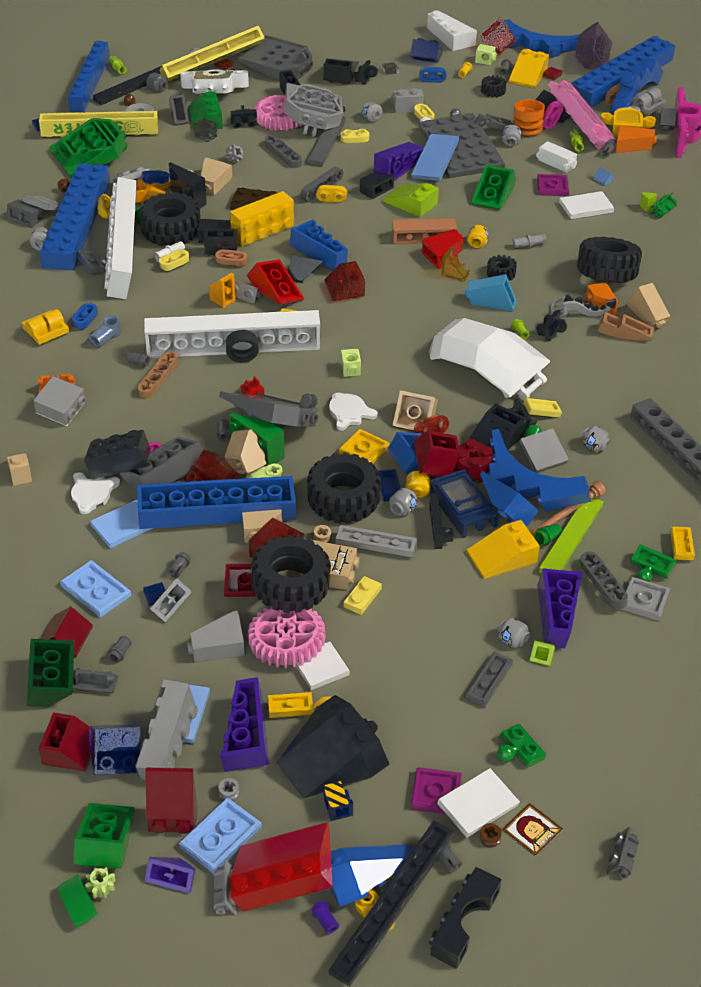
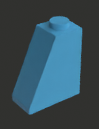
[465,274,517,311]

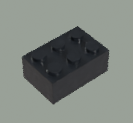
[84,430,151,479]

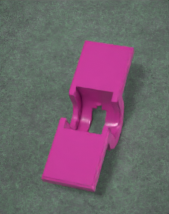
[674,87,701,158]

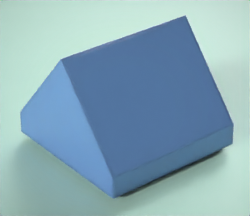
[593,167,615,186]

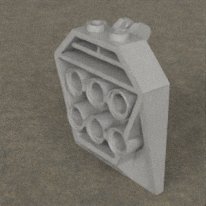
[284,83,343,137]

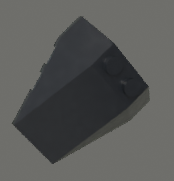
[277,695,389,799]

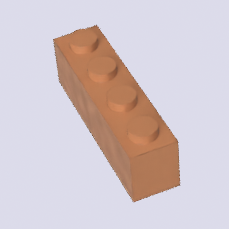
[392,218,457,244]

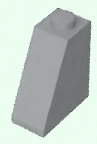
[187,610,245,663]

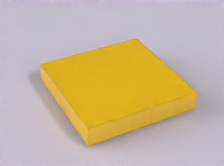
[339,429,390,464]

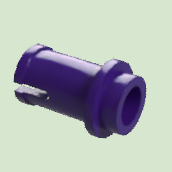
[311,901,340,935]

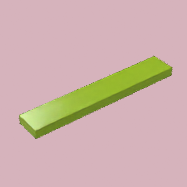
[539,498,604,573]

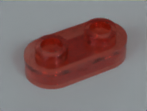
[414,414,449,434]

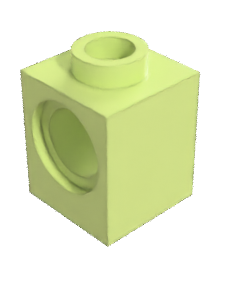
[475,44,497,65]
[341,349,361,377]

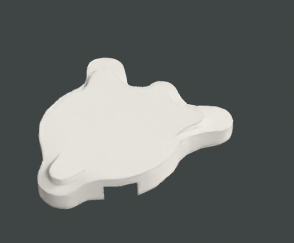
[329,393,377,431]
[71,472,120,514]

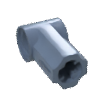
[89,315,121,347]

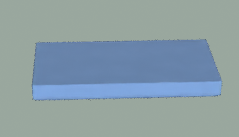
[411,134,459,181]

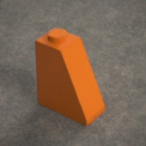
[615,125,657,153]

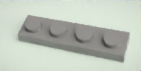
[336,525,417,557]

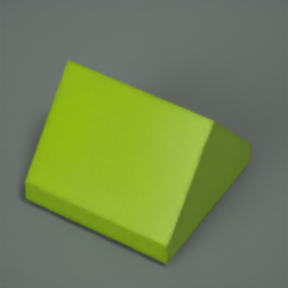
[639,192,657,212]
[530,640,555,666]

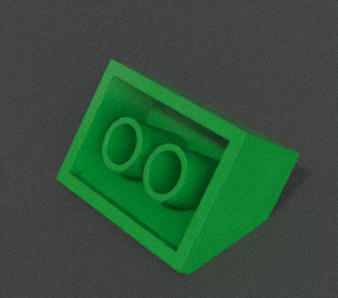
[188,91,223,131]

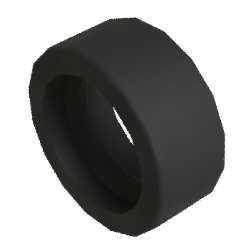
[225,330,259,363]

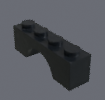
[429,867,502,969]

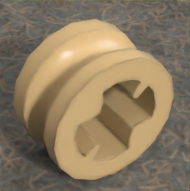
[313,525,331,543]

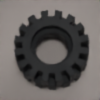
[481,75,507,98]
[487,255,517,281]

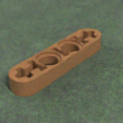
[138,351,179,399]

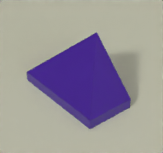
[144,857,196,893]

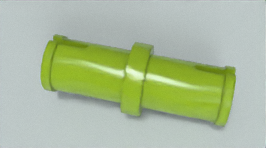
[109,56,126,74]
[569,130,584,152]

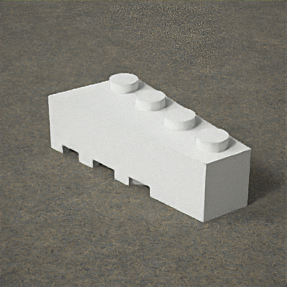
[427,11,477,51]

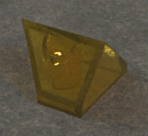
[442,247,471,282]

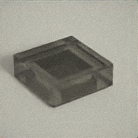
[382,62,399,75]

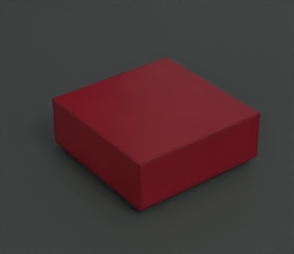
[543,66,562,80]

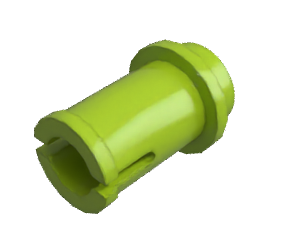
[511,319,530,340]

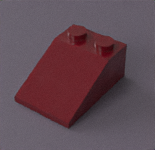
[145,767,198,834]

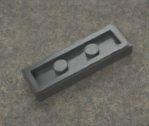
[465,652,513,708]

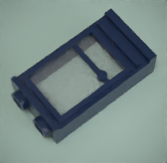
[431,469,498,538]

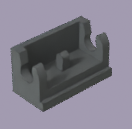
[7,199,43,228]

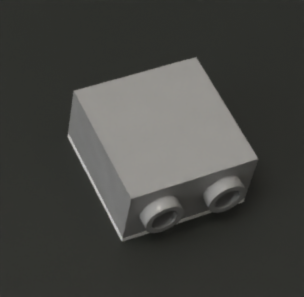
[33,376,86,426]

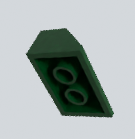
[26,639,74,707]

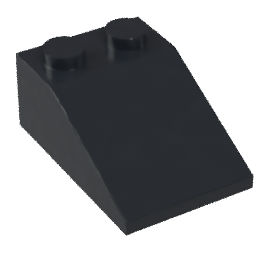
[168,162,207,208]

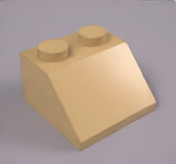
[392,390,438,432]

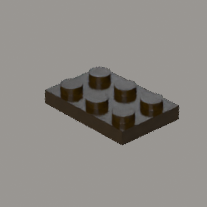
[230,187,279,210]

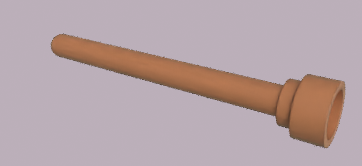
[531,481,606,537]

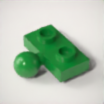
[631,544,676,582]
[497,724,546,768]

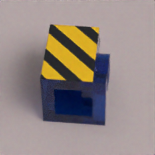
[323,781,353,821]

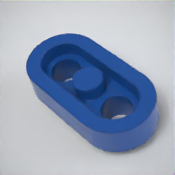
[419,67,447,82]
[72,303,98,329]

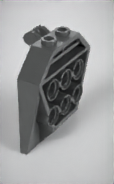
[238,35,313,82]
[219,391,319,427]

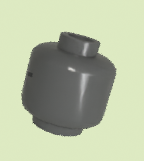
[147,73,167,93]

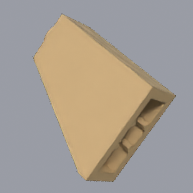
[201,157,232,196]
[627,283,671,328]

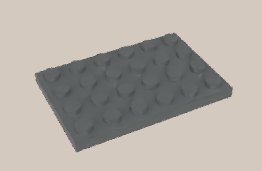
[419,113,505,179]

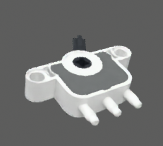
[180,68,249,94]

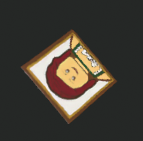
[502,803,563,856]

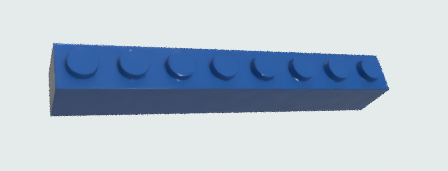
[68,41,110,113]

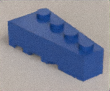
[290,219,348,271]

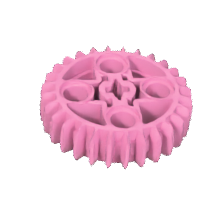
[255,94,302,132]
[248,606,326,668]

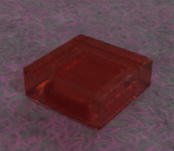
[214,58,233,70]

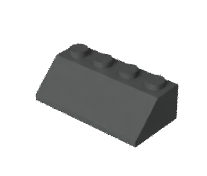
[120,436,206,494]

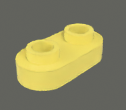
[414,104,435,120]
[341,129,369,143]
[159,250,189,271]

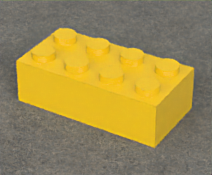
[230,191,294,247]

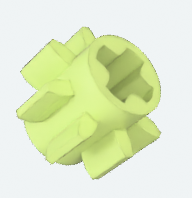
[85,867,116,899]

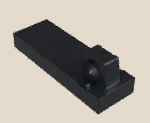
[429,494,453,549]

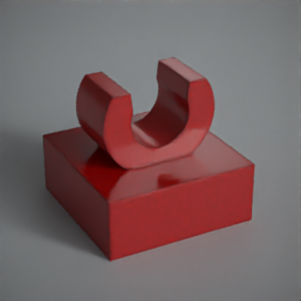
[240,376,265,395]

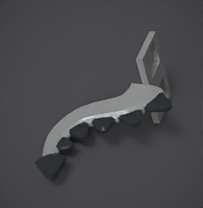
[551,294,616,319]

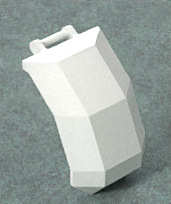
[429,318,550,401]

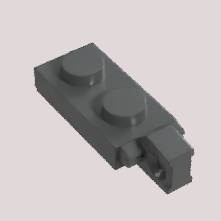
[475,114,513,131]

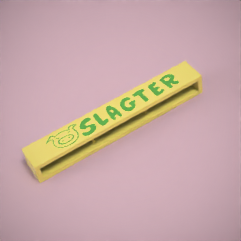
[159,25,264,82]
[39,111,159,137]

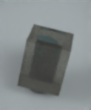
[194,118,217,142]

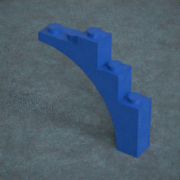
[496,19,583,58]
[609,56,663,115]
[487,429,591,511]

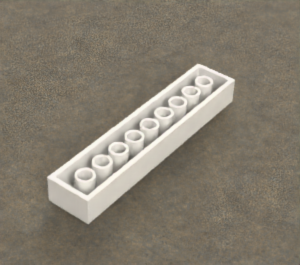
[104,177,136,299]
[145,310,320,358]

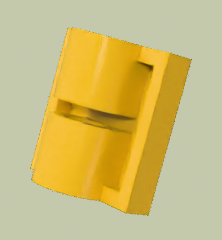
[22,309,69,345]

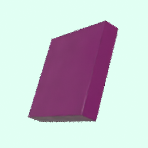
[537,174,569,196]
[411,767,462,814]

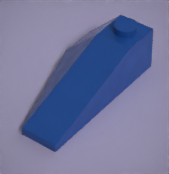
[329,844,413,907]

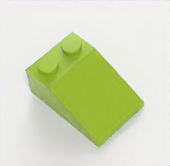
[383,183,439,217]

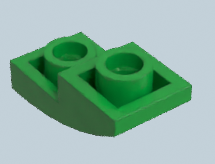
[57,874,98,928]

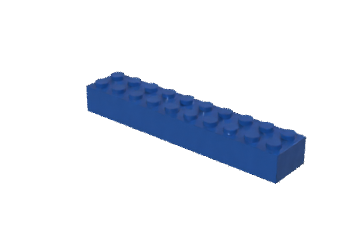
[571,36,675,108]
[40,163,110,270]

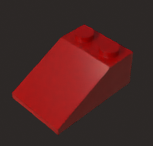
[247,259,304,305]

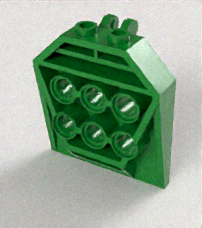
[49,118,127,179]

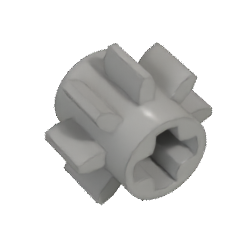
[225,144,244,164]

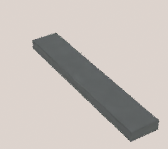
[308,117,346,167]

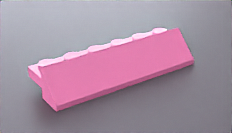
[548,80,617,150]

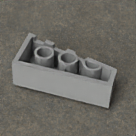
[136,679,198,779]

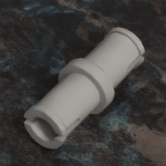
[513,233,546,248]

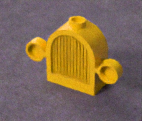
[600,108,656,137]

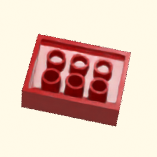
[230,822,333,911]

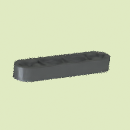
[265,135,302,168]
[300,166,344,201]
[580,552,628,609]

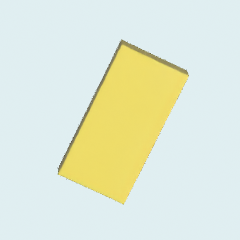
[523,398,562,418]

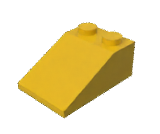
[509,49,549,88]
[467,520,540,579]

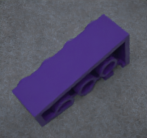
[373,142,424,181]
[537,568,583,649]
[220,677,269,772]

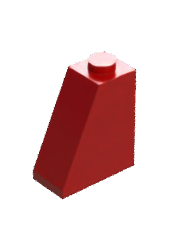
[421,229,464,269]

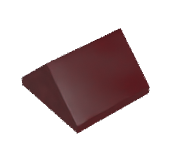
[224,564,256,597]
[41,606,93,658]

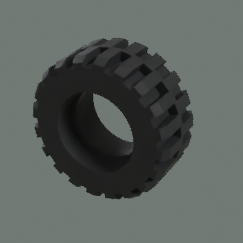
[140,192,201,246]
[577,236,642,283]
[307,453,381,524]
[251,535,331,613]

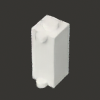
[536,142,577,173]

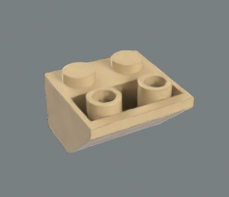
[225,429,266,474]

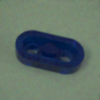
[141,170,170,184]

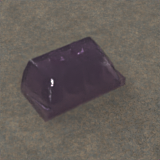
[575,22,612,70]

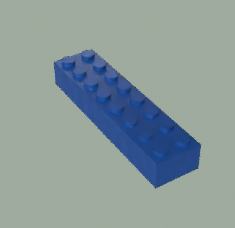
[137,476,296,529]

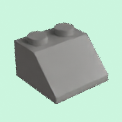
[391,88,424,113]

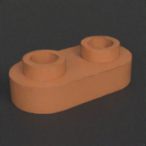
[215,250,248,267]

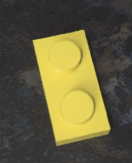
[344,576,382,615]

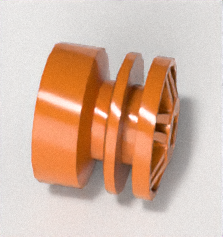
[513,99,545,136]

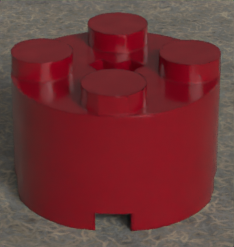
[454,439,493,483]

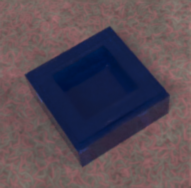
[143,582,166,606]

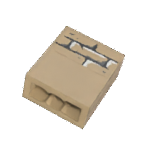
[300,540,360,591]

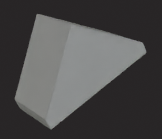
[150,578,193,623]

